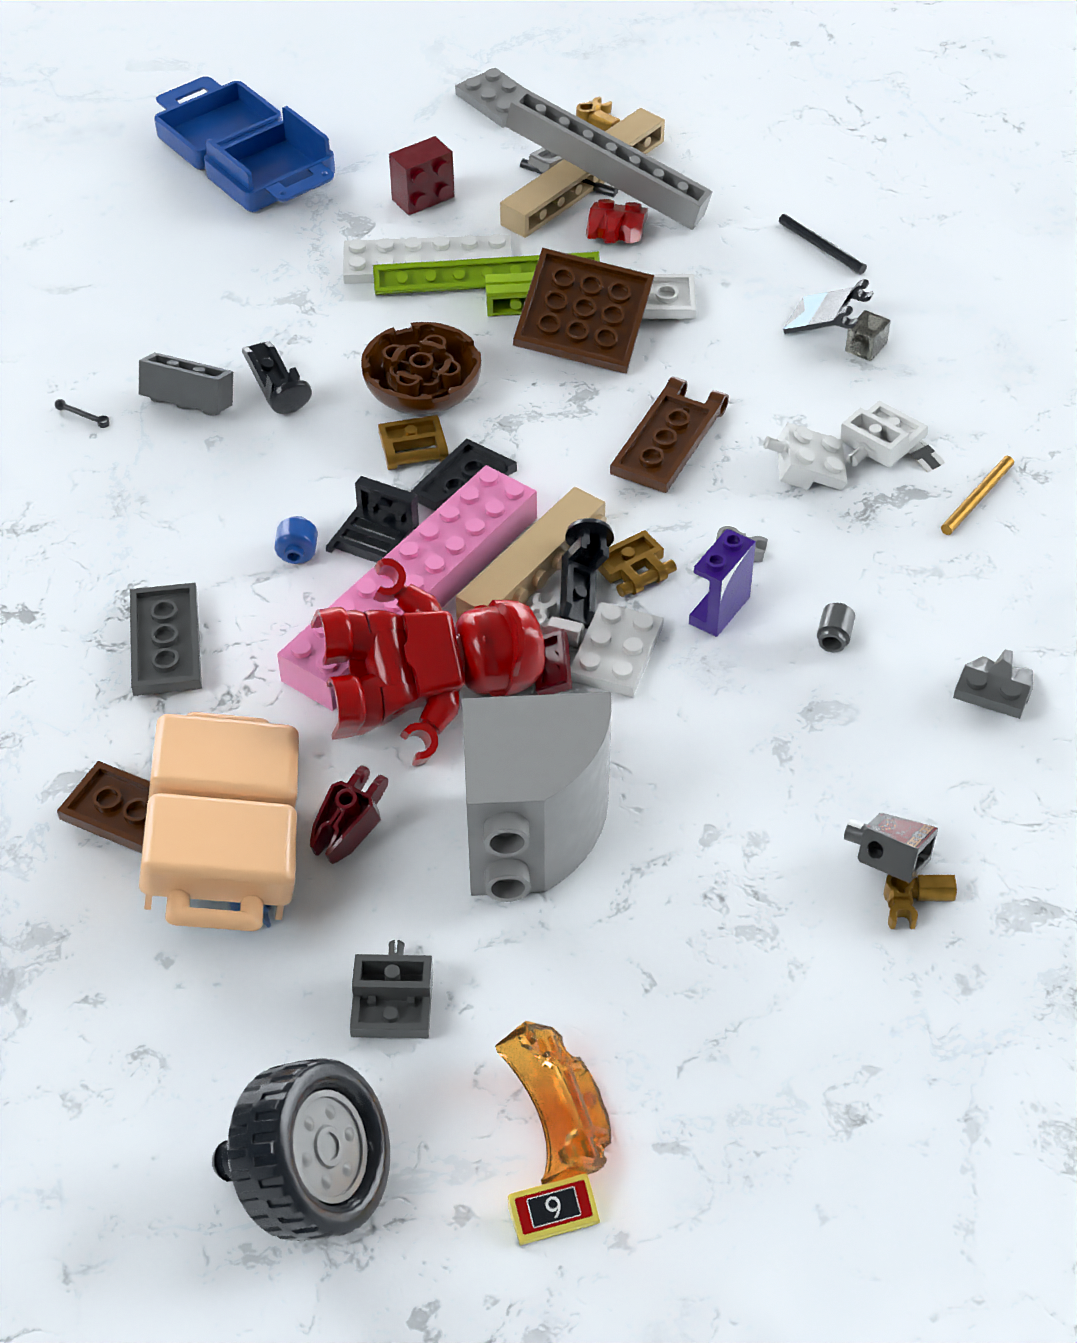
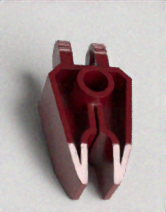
[310,765,389,864]

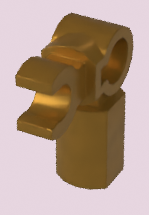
[576,96,620,132]
[883,874,957,929]

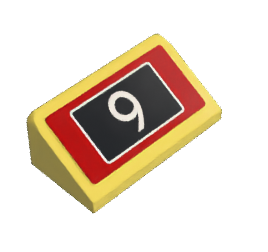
[508,1173,600,1246]

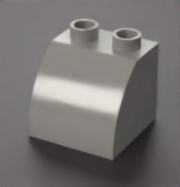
[462,692,612,902]

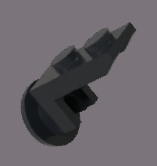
[241,341,312,414]
[560,518,614,629]

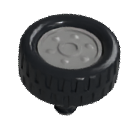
[212,1058,390,1241]

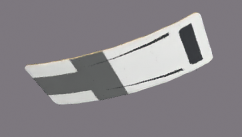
[908,440,945,472]

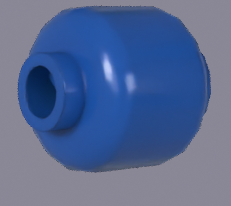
[274,516,318,564]

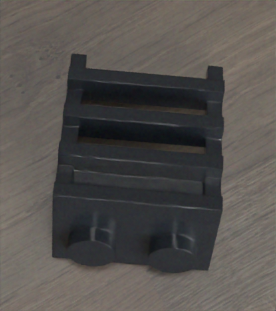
[325,476,419,563]

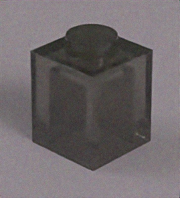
[845,310,891,362]

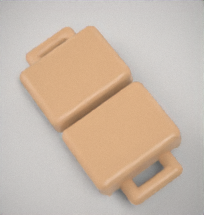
[139,712,299,931]

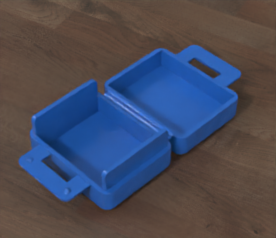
[154,76,335,212]

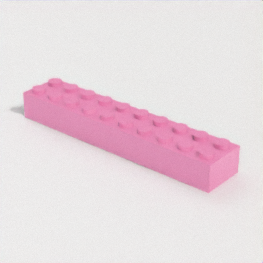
[277,465,537,711]

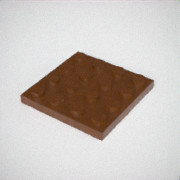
[513,247,654,374]

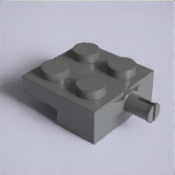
[350,940,433,1039]

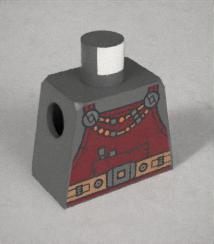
[844,813,938,883]

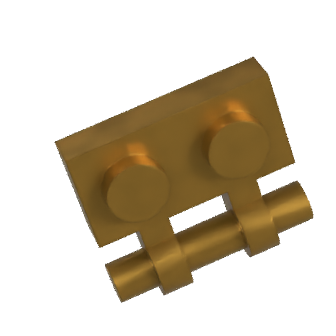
[597,530,677,597]

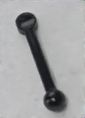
[54,399,110,428]

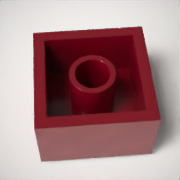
[389,136,455,215]

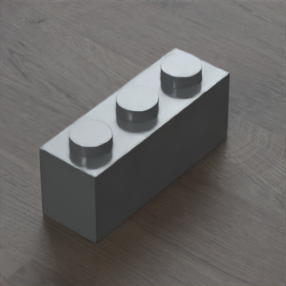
[139,352,233,415]

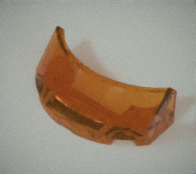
[495,1021,611,1185]

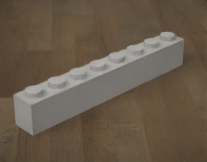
[506,88,713,230]

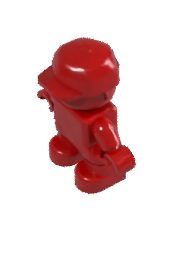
[311,558,545,766]

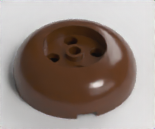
[361,322,482,415]

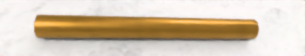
[941,456,1014,535]

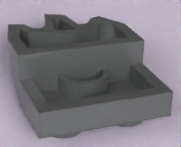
[953,649,1033,719]

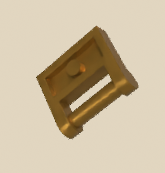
[378,415,449,470]

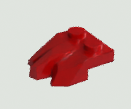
[586,199,648,244]

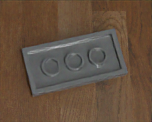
[130,582,202,696]

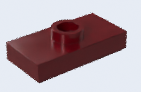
[535,629,572,695]

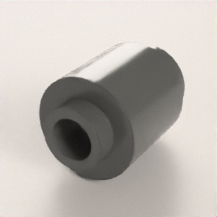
[817,602,856,653]

